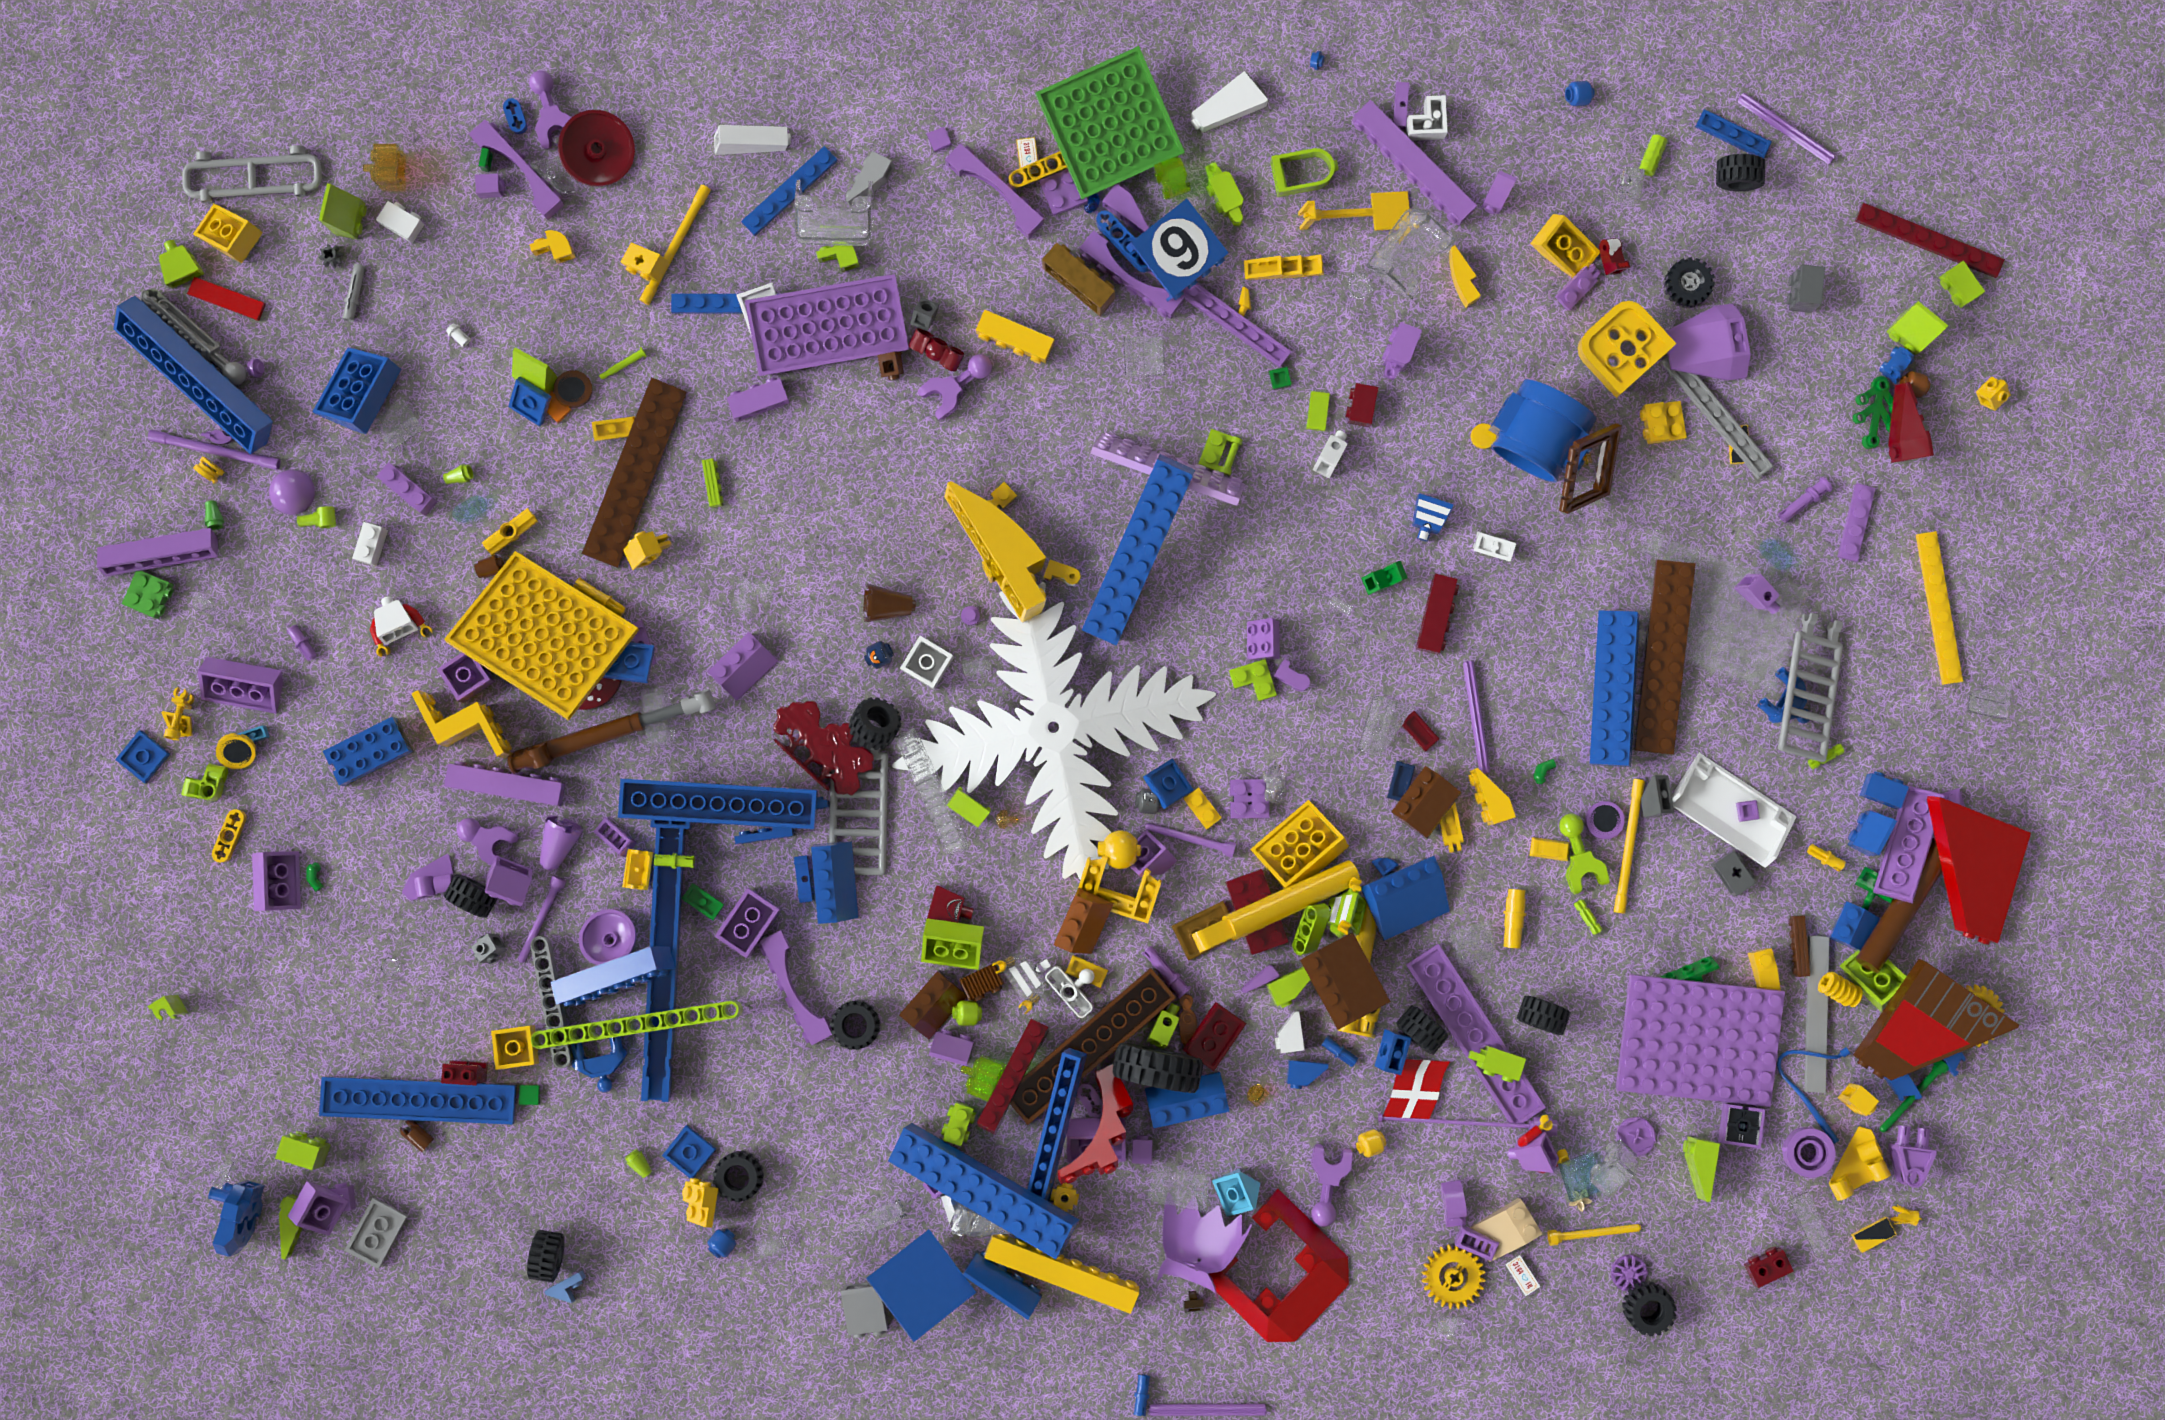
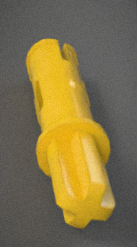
[573,577,626,616]

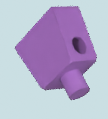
[1734,574,1781,614]

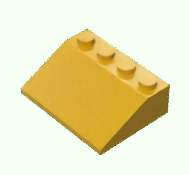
[1250,800,1349,889]

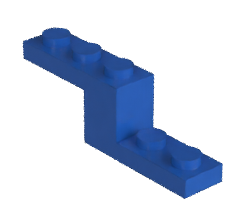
[734,796,830,844]

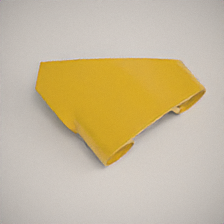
[1829,1126,1891,1201]

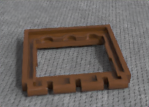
[1559,423,1622,514]

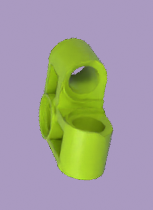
[181,763,228,801]

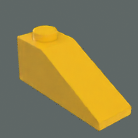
[1748,948,1781,990]

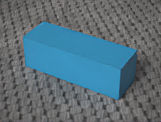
[236,725,270,743]

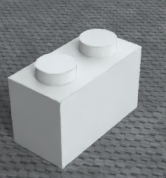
[376,201,424,244]
[352,522,388,567]

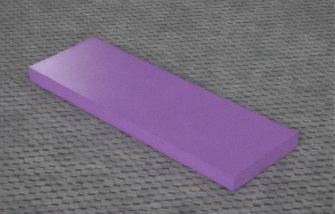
[1873,785,1945,904]

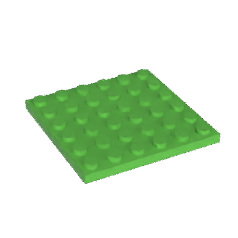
[1035,46,1185,200]

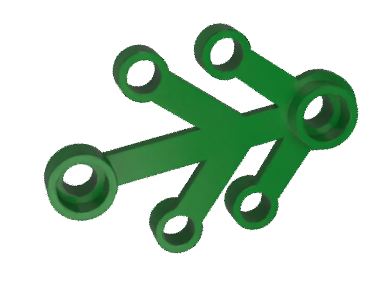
[1852,376,1893,449]

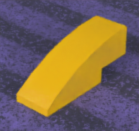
[1449,245,1481,308]

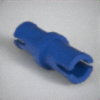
[1133,1374,1150,1416]

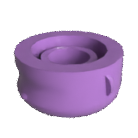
[1782,1127,1836,1178]

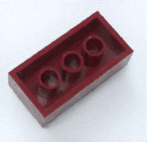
[1225,869,1288,955]

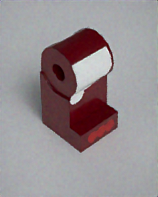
[1599,238,1631,276]

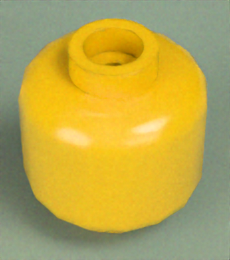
[1356,1129,1386,1158]

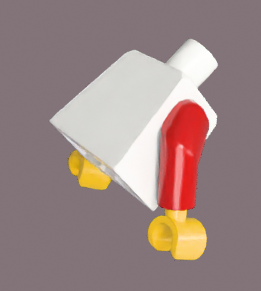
[370,596,433,657]

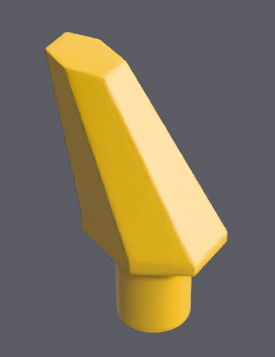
[1238,287,1251,317]

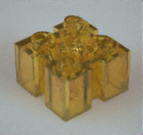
[362,144,406,192]

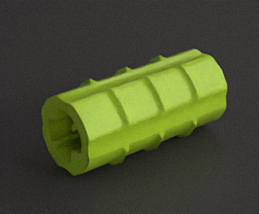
[1638,134,1668,177]

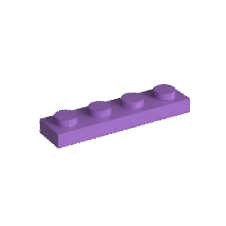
[1837,483,1875,562]

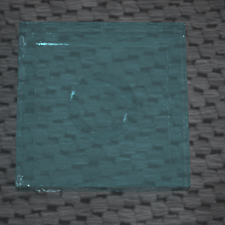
[1558,1152,1605,1202]

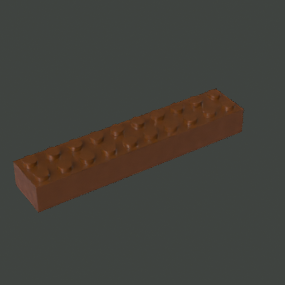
[1010,967,1176,1125]

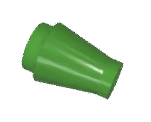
[205,501,224,530]

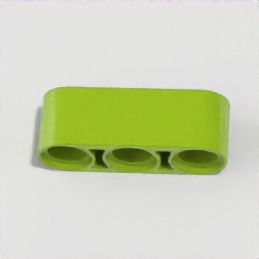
[1292,903,1330,955]

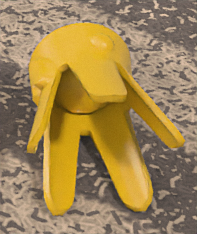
[1890,1204,1922,1226]

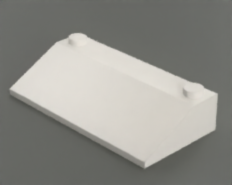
[1672,753,1796,868]

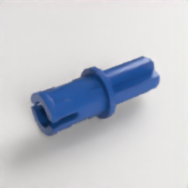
[1321,1036,1358,1067]

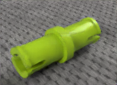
[654,853,695,869]

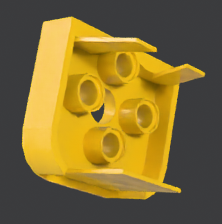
[1577,301,1677,398]

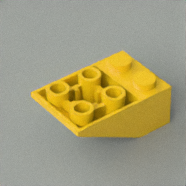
[1468,768,1516,826]

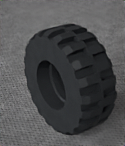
[1113,1043,1203,1093]

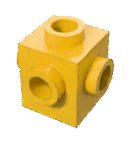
[1976,376,2011,411]
[1050,1183,1079,1212]

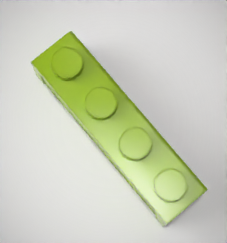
[702,458,724,508]

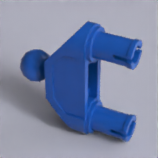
[1757,667,1810,724]
[570,1032,627,1093]

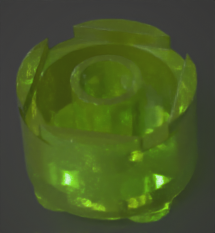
[1154,155,1191,200]

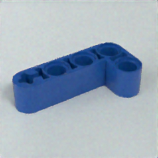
[1096,210,1150,273]

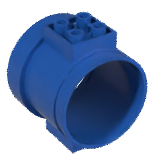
[1489,379,1597,483]

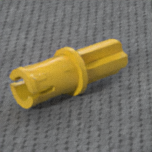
[1807,844,1846,872]

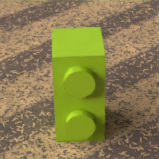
[1939,261,1985,308]

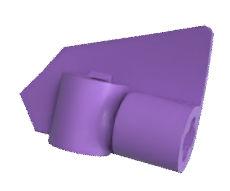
[402,854,454,901]

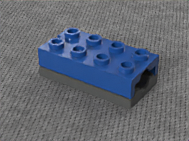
[323,717,414,787]

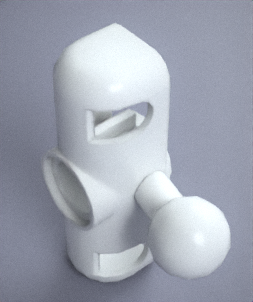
[1045,966,1095,1018]

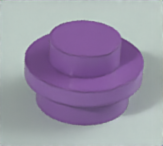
[247,359,264,378]
[961,606,980,625]

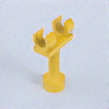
[163,687,194,741]

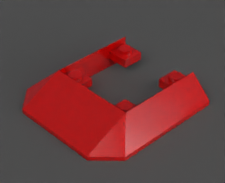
[1209,1188,1349,1342]

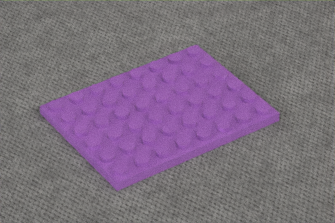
[1616,974,1785,1107]

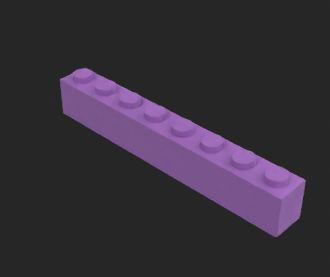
[1352,100,1477,226]

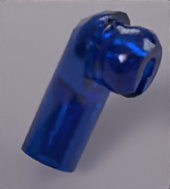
[1084,193,1100,214]

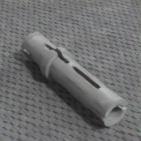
[342,264,366,322]

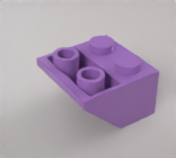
[485,855,533,907]

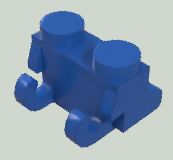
[1879,346,1914,385]

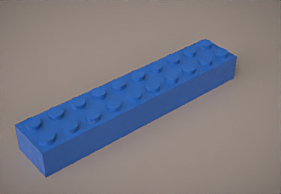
[113,296,273,455]
[1082,454,1195,646]
[618,778,818,830]
[888,1123,1079,1259]

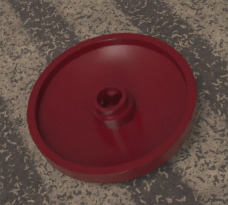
[558,110,635,187]

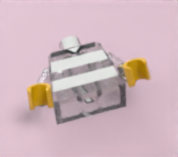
[992,955,1052,1014]

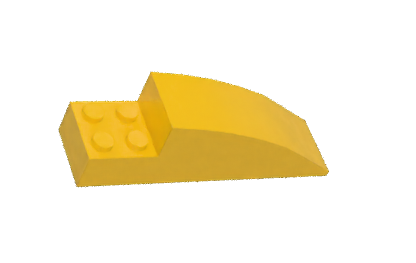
[944,481,1047,623]

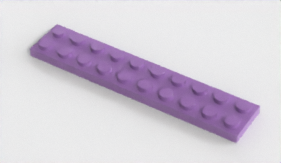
[1405,944,1546,1129]

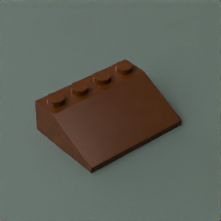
[1300,932,1391,1030]

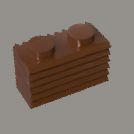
[959,964,1005,1002]

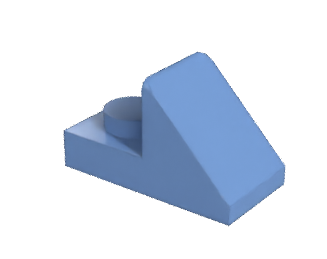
[544,1270,586,1303]

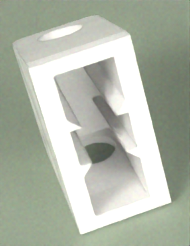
[1313,431,1347,478]

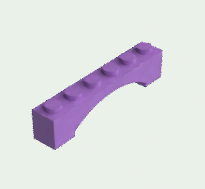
[468,119,564,220]
[945,143,1044,240]
[1080,230,1185,319]
[759,930,832,1045]

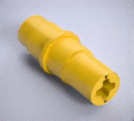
[1503,889,1527,948]

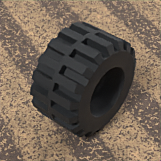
[1716,154,1766,192]
[849,697,902,750]
[444,875,498,918]
[1517,995,1571,1035]
[830,1000,881,1050]
[1396,1005,1449,1055]
[712,1151,764,1202]
[527,1230,565,1283]
[1622,1281,1677,1336]

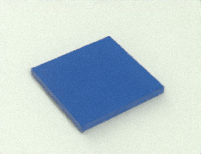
[866,1229,977,1343]

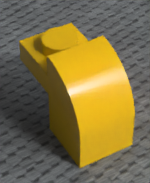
[529,230,576,264]

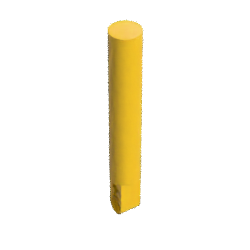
[1192,860,1360,953]

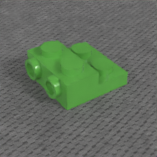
[122,570,174,619]

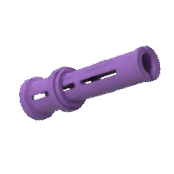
[1778,477,1833,523]
[1142,946,1191,999]

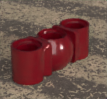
[909,328,965,372]

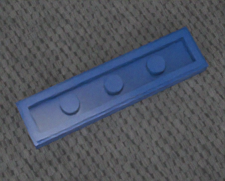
[1695,109,1772,159]

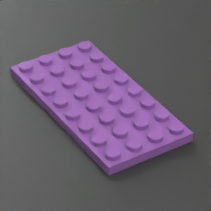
[745,274,909,376]

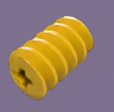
[1818,972,1863,1007]

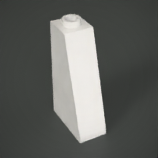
[1191,71,1268,132]
[714,125,791,155]

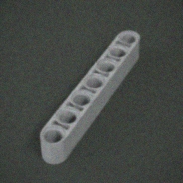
[531,936,574,1068]

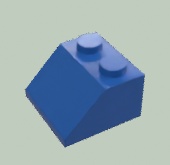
[1848,811,1897,856]
[1829,901,1881,952]

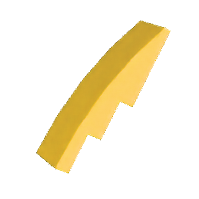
[1244,255,1324,280]

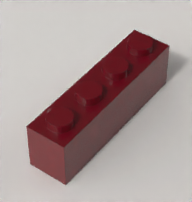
[1416,573,1459,655]

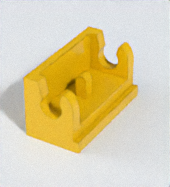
[622,849,653,891]

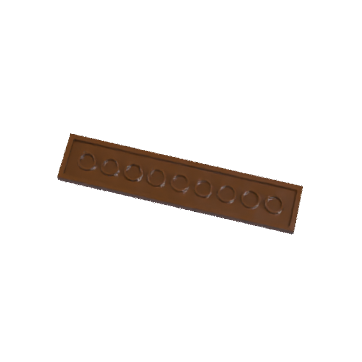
[581,377,687,568]
[1634,559,1696,755]

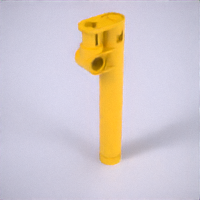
[1338,897,1381,1038]

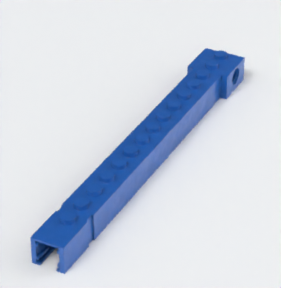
[641,820,692,1102]

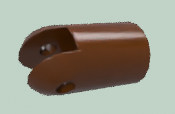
[400,1120,434,1152]

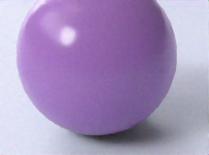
[269,470,315,515]

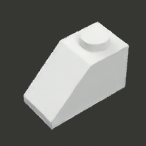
[1275,1011,1304,1053]

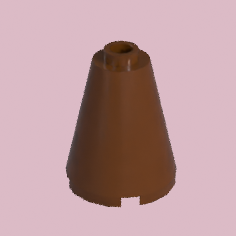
[863,584,916,622]

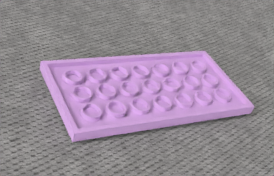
[1090,432,1245,506]

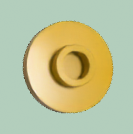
[1470,423,1496,449]

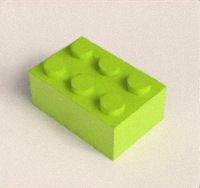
[921,919,984,970]

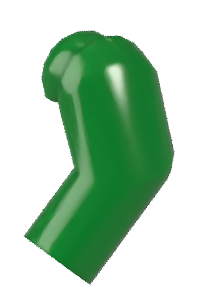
[1533,759,1556,785]

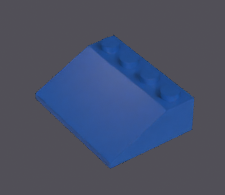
[312,347,402,434]
[1361,856,1450,941]

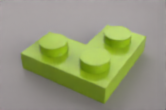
[1229,659,1277,701]

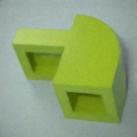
[816,239,860,272]

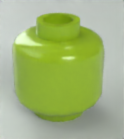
[952,1001,982,1026]

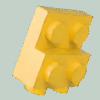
[1640,401,1687,444]
[682,1178,718,1228]

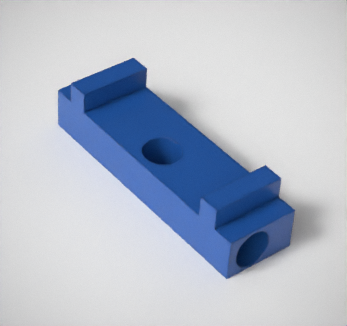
[794,855,813,903]

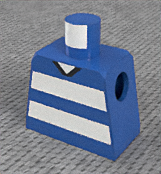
[1412,493,1454,542]

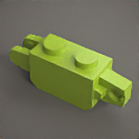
[1205,162,1244,226]

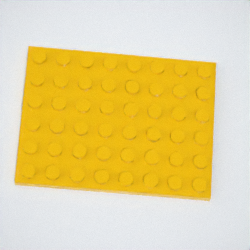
[444,551,639,720]

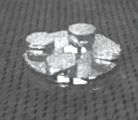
[1263,765,1286,804]

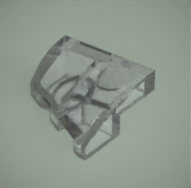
[530,157,578,194]

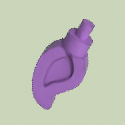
[201,430,233,445]

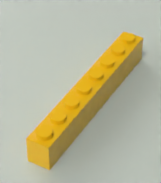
[984,1231,1139,1314]

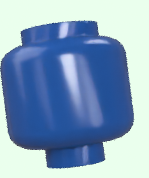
[1565,81,1595,106]
[707,1228,736,1259]

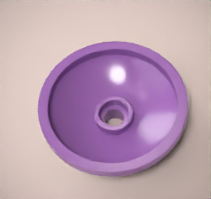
[579,909,636,965]

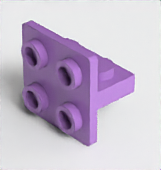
[1247,618,1280,660]

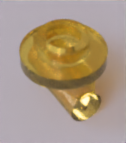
[996,810,1018,829]
[1247,1084,1269,1107]

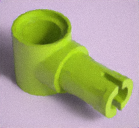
[297,506,337,528]

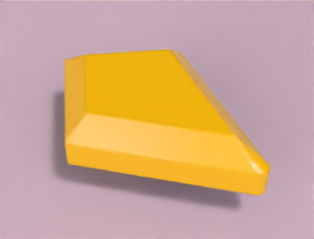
[161,711,193,737]

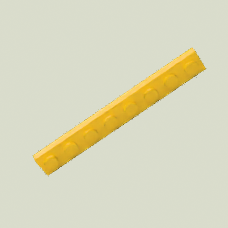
[1916,531,1963,685]

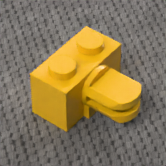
[623,531,672,570]

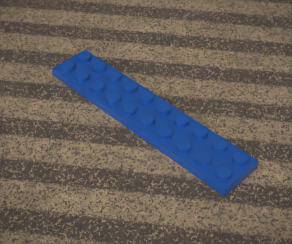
[319,1077,517,1125]

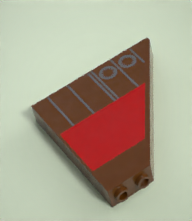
[1853,959,2020,1081]

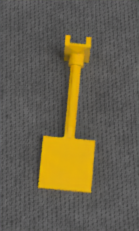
[1298,191,1412,231]

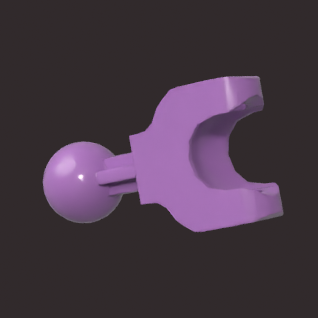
[529,70,571,150]
[918,354,992,420]
[1311,1143,1353,1227]

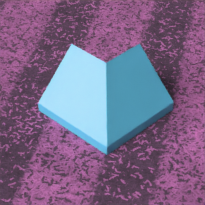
[1212,1169,1260,1217]

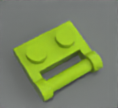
[1198,429,1243,476]

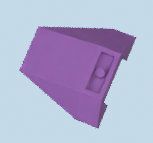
[1666,303,1751,381]

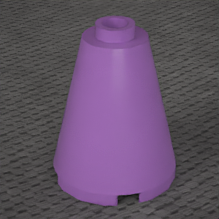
[539,815,583,871]

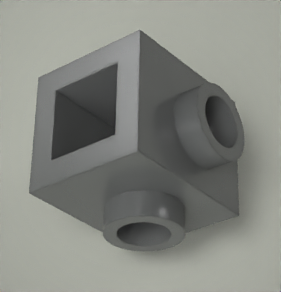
[471,933,507,964]

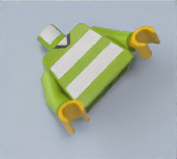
[1327,877,1367,938]

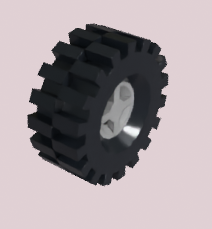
[1663,257,1715,308]

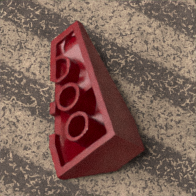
[1888,382,1934,463]

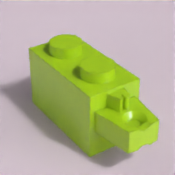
[1467,1046,1526,1083]

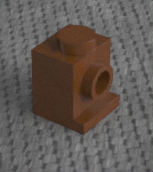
[877,351,904,380]

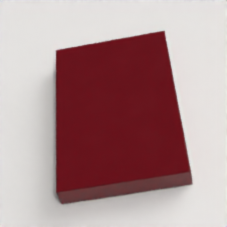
[1183,1002,1247,1071]

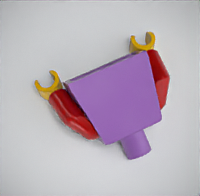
[1508,1115,1569,1173]

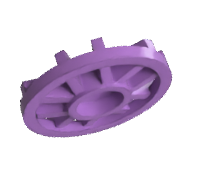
[1610,1254,1648,1291]

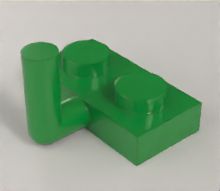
[1855,867,1893,911]

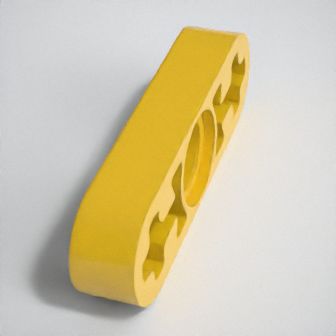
[212,809,247,863]

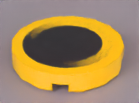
[215,733,256,769]

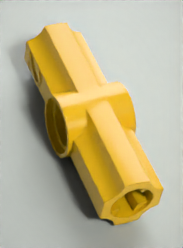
[482,508,539,556]

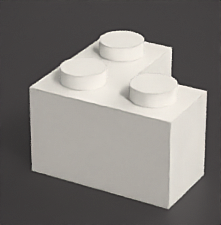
[1406,95,1447,141]

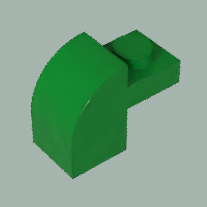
[1361,560,1408,595]

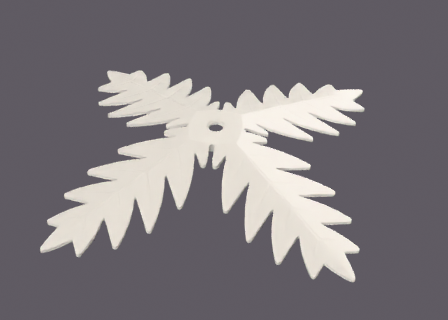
[892,582,1216,880]

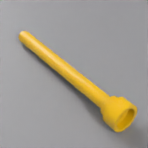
[1547,1224,1641,1246]

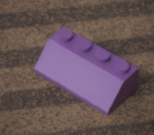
[198,657,283,714]

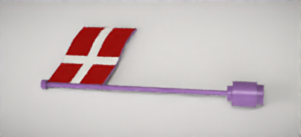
[1378,1059,1558,1137]

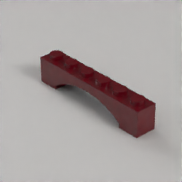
[977,1018,1049,1135]

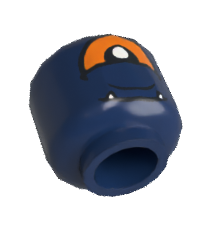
[864,641,894,669]

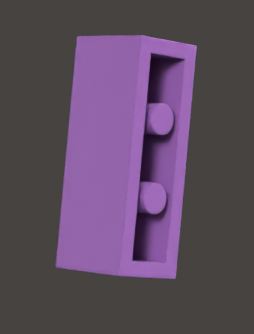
[726,378,790,422]
[376,462,438,516]

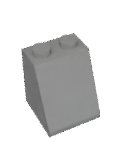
[841,1282,889,1338]

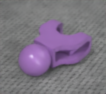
[456,818,519,865]

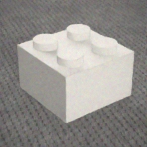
[900,636,954,690]

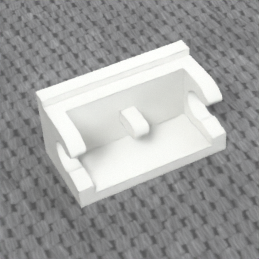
[1473,531,1516,562]

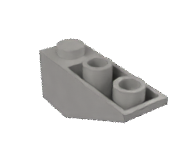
[845,151,895,208]

